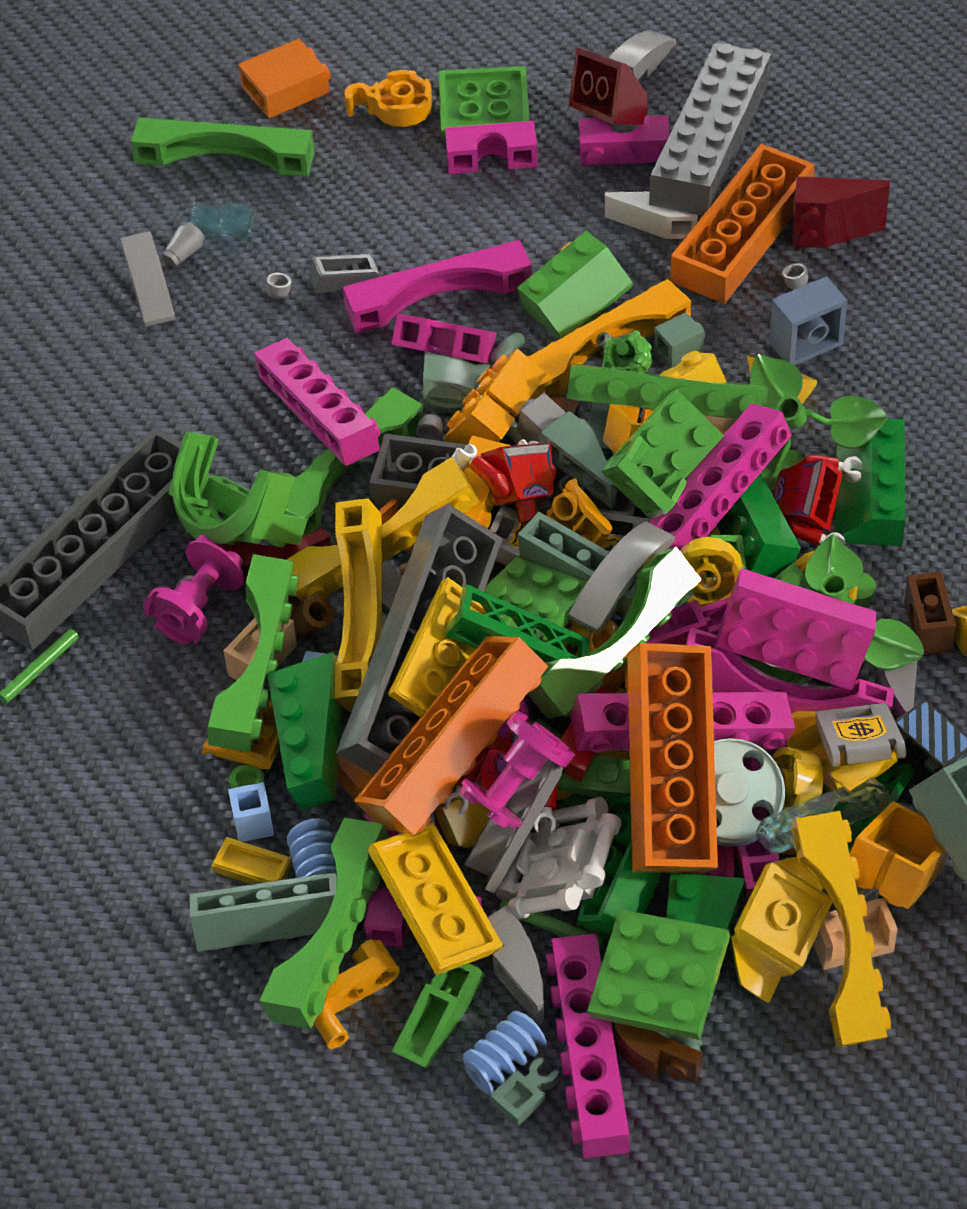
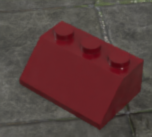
[569,47,648,125]

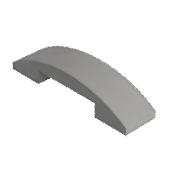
[569,521,675,634]

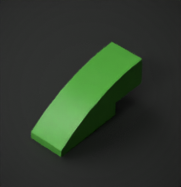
[392,963,485,1069]

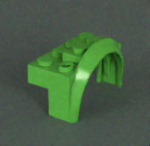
[168,431,308,547]

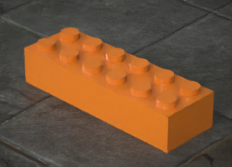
[670,144,815,304]
[354,636,548,835]
[627,643,718,874]

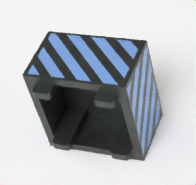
[890,699,967,787]

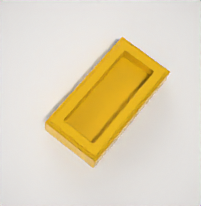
[211,837,293,885]

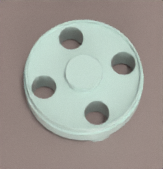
[714,738,785,847]

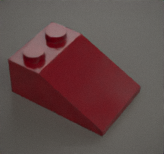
[792,176,890,248]

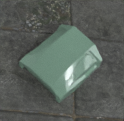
[423,352,491,415]

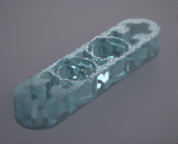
[756,778,890,853]

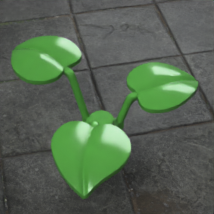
[750,354,887,489]
[758,534,924,671]

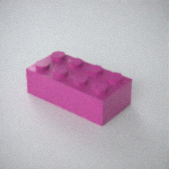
[716,568,876,690]

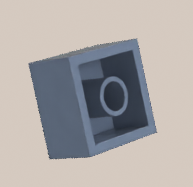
[769,276,847,365]

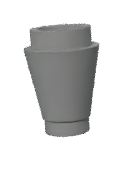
[161,222,205,268]

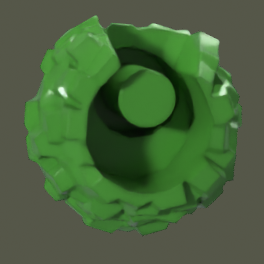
[603,331,652,374]

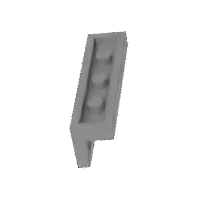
[465,759,563,894]

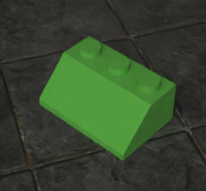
[517,231,633,339]

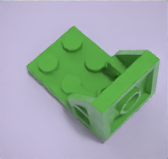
[601,389,724,518]

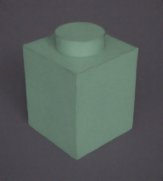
[654,312,705,368]

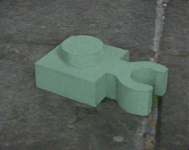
[490,1057,559,1126]

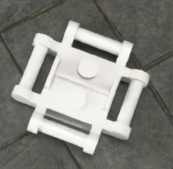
[496,797,622,919]

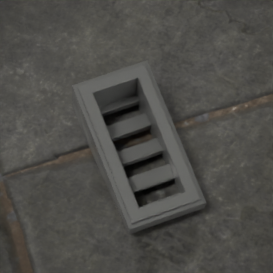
[309,254,379,293]

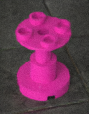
[143,535,245,645]
[459,711,575,829]

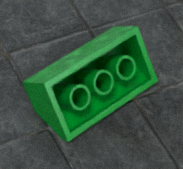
[835,419,905,546]

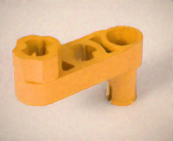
[313,939,400,1049]

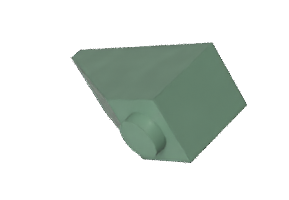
[540,411,616,508]

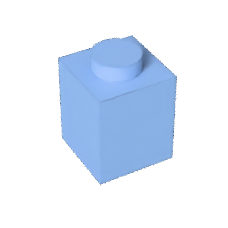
[228,782,274,842]

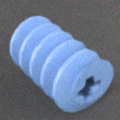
[287,818,337,878]
[463,1011,546,1095]

